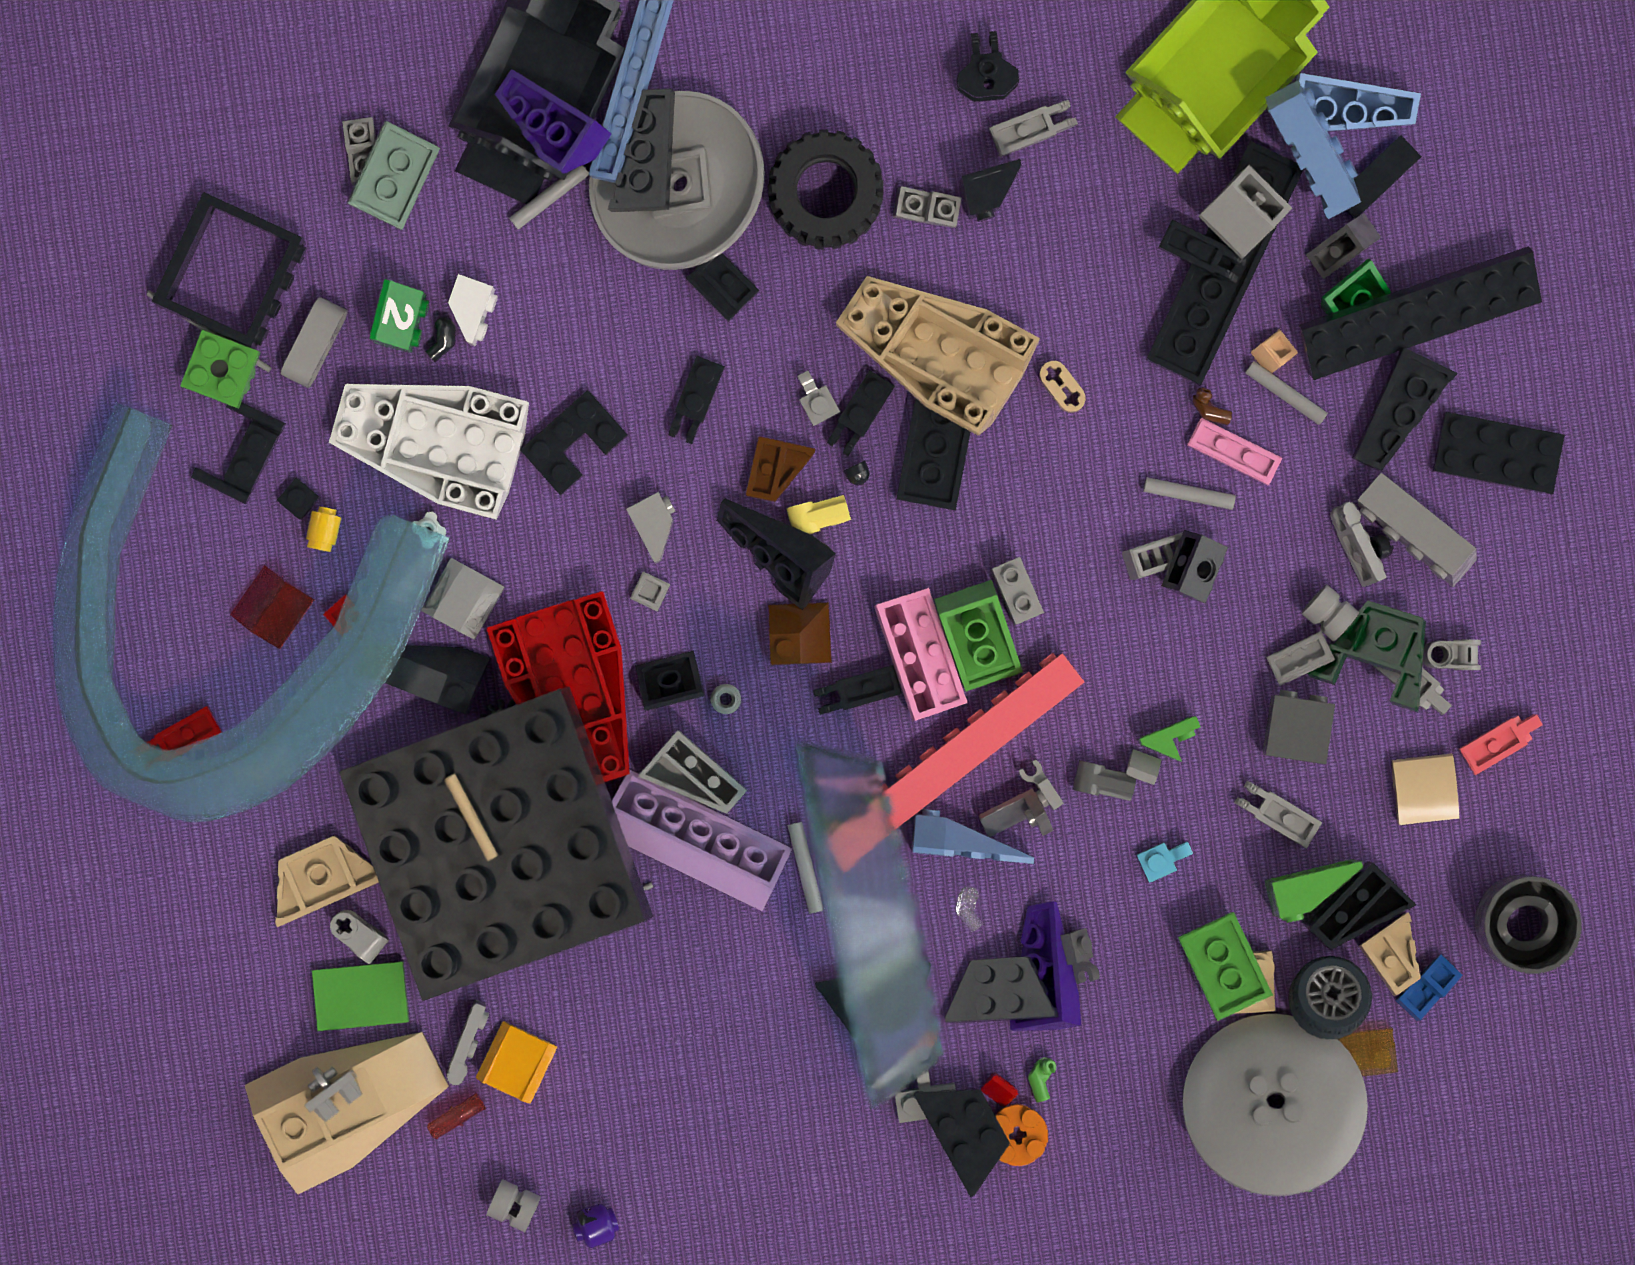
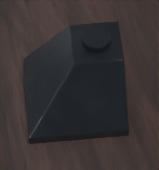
[959,159,1022,222]

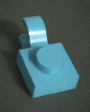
[1136,842,1193,883]

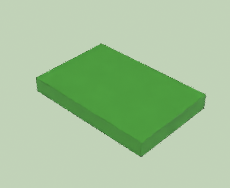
[1178,911,1273,1021]
[312,961,409,1031]

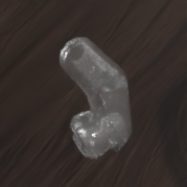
[955,886,983,933]

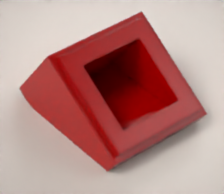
[981,1072,1019,1107]

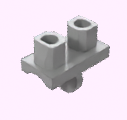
[305,1067,362,1122]

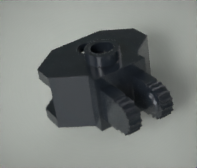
[957,31,1019,102]

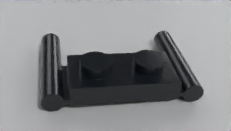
[191,402,286,505]

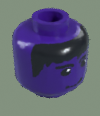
[572,1204,619,1248]

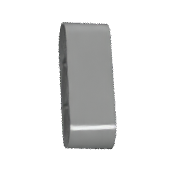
[281,297,348,388]

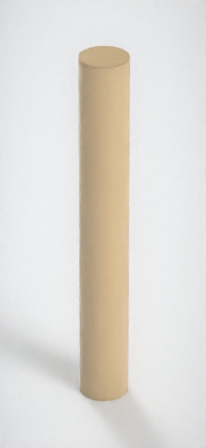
[445,774,498,861]

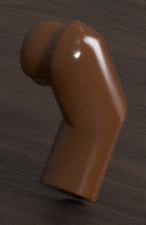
[1193,387,1232,425]

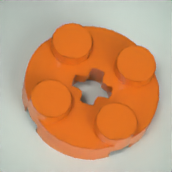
[995,1104,1048,1166]

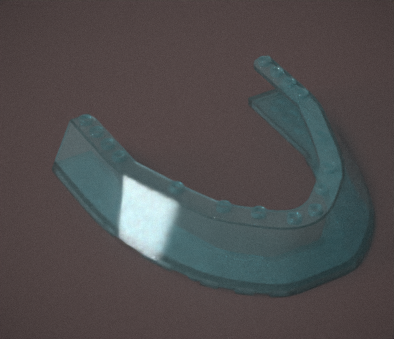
[53,402,450,822]
[795,740,943,1109]

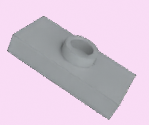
[1266,631,1335,686]

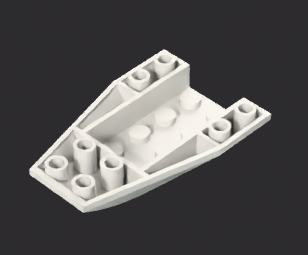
[329,384,529,520]

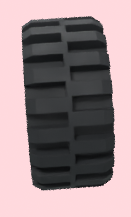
[768,129,884,250]

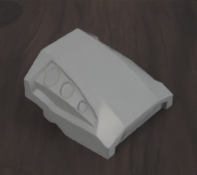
[421,558,505,640]

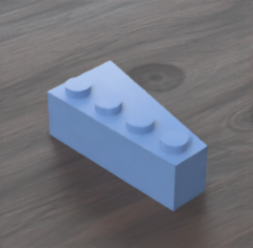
[1266,80,1361,219]

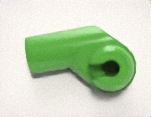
[1028,1057,1056,1103]

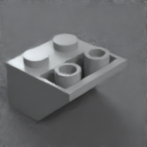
[1198,165,1292,259]

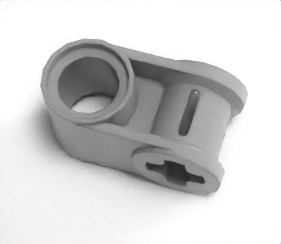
[1423,640,1481,670]
[330,910,389,964]

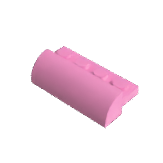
[874,588,967,721]

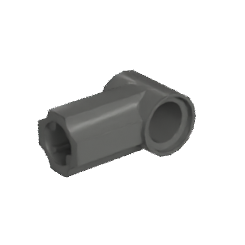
[1072,760,1136,801]

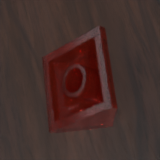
[230,565,315,649]

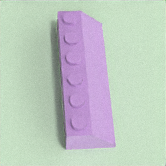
[612,770,792,911]

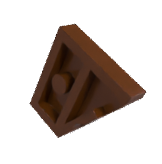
[746,436,816,502]

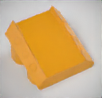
[475,1021,558,1104]

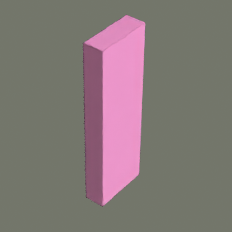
[1187,418,1282,486]

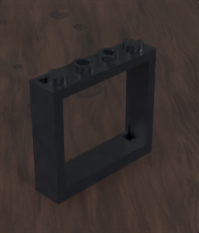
[151,192,307,350]

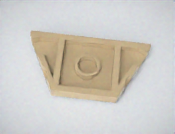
[275,835,379,927]

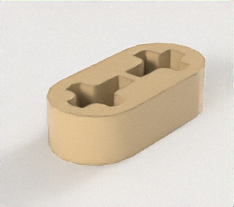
[1039,361,1086,413]

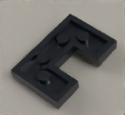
[520,390,628,496]

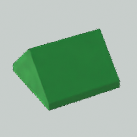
[1321,258,1392,315]

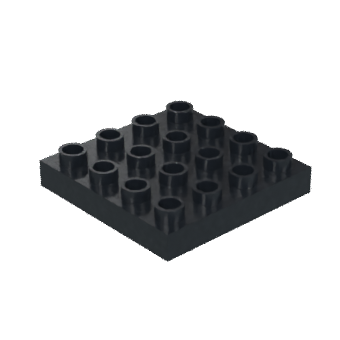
[339,687,654,1001]

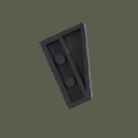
[1305,861,1417,950]

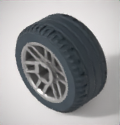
[1288,956,1372,1039]

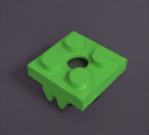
[180,330,261,409]

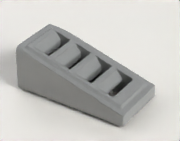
[1122,532,1183,580]

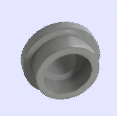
[711,684,741,714]

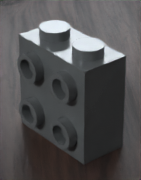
[1262,690,1335,765]

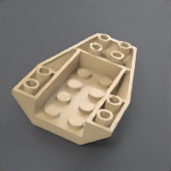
[836,276,1040,436]
[245,1031,449,1194]

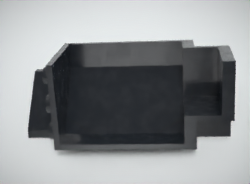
[448,0,625,204]

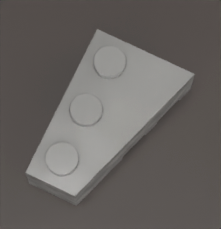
[638,730,747,814]

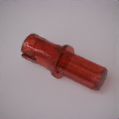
[427,1092,486,1139]

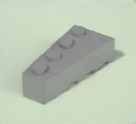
[1358,473,1477,587]

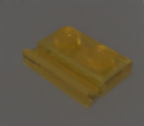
[1338,1027,1398,1077]

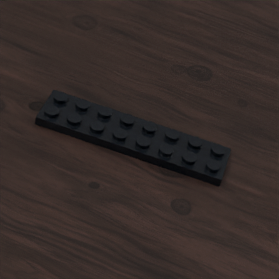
[1146,141,1304,386]
[1299,246,1542,380]

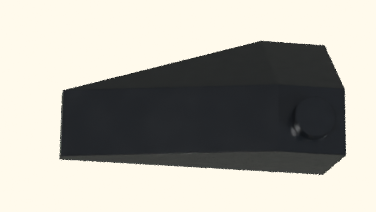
[717,498,836,610]
[355,643,490,715]

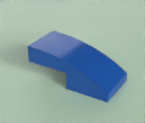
[1395,954,1463,1021]

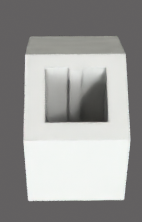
[448,274,498,346]

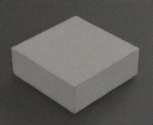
[630,572,671,612]
[1126,749,1161,785]

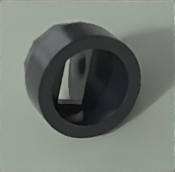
[843,461,870,485]
[1370,535,1394,560]

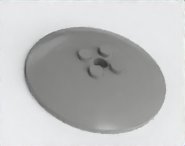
[589,91,764,270]
[1183,1014,1368,1196]

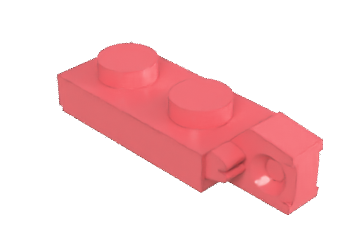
[1459,714,1543,775]

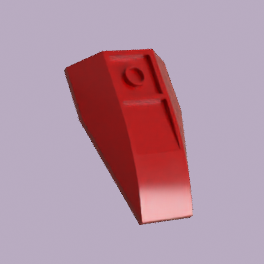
[487,591,630,782]

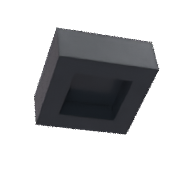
[276,477,321,520]

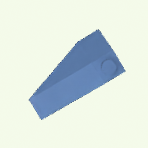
[911,809,1034,864]

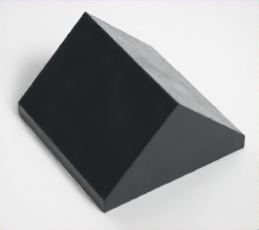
[635,651,705,711]

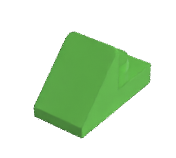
[1137,716,1200,762]

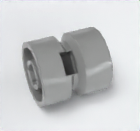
[1301,584,1359,641]
[486,1179,541,1232]

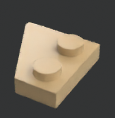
[1359,912,1421,996]

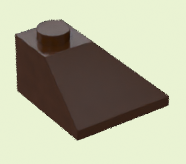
[768,602,832,666]

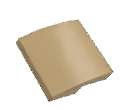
[1392,753,1459,825]

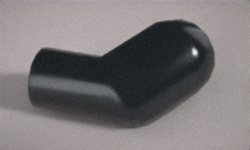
[425,317,456,362]

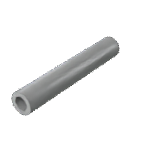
[509,165,589,230]
[1245,361,1328,425]
[1143,477,1236,510]
[787,822,824,914]

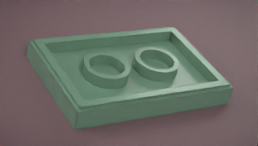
[346,121,440,230]

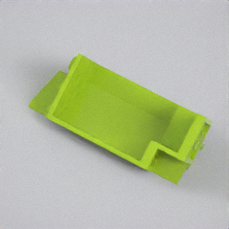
[1115,0,1329,174]

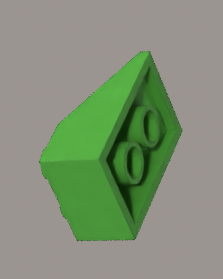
[934,580,1023,691]
[1264,859,1363,923]

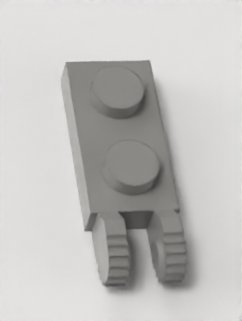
[989,100,1078,157]
[1330,502,1387,587]
[1234,781,1322,848]
[446,1000,489,1086]

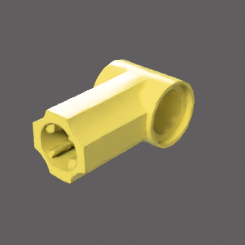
[786,495,851,534]

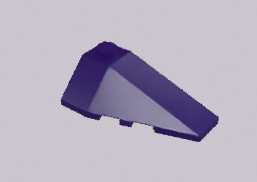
[495,69,612,174]
[1010,901,1081,1031]

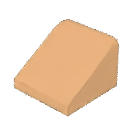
[1251,329,1298,373]

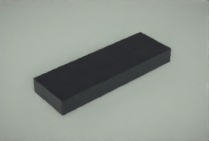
[1345,135,1422,219]

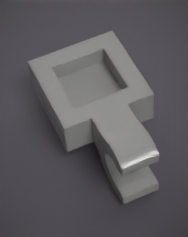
[797,371,840,426]
[1019,760,1064,810]

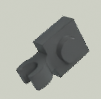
[1060,928,1100,984]

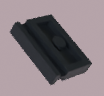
[686,253,760,322]

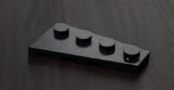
[608,89,675,212]
[1352,348,1458,471]

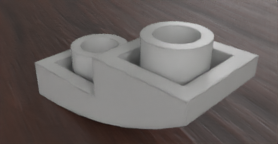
[342,117,376,186]
[893,186,961,228]

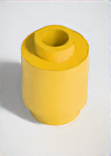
[306,506,341,552]

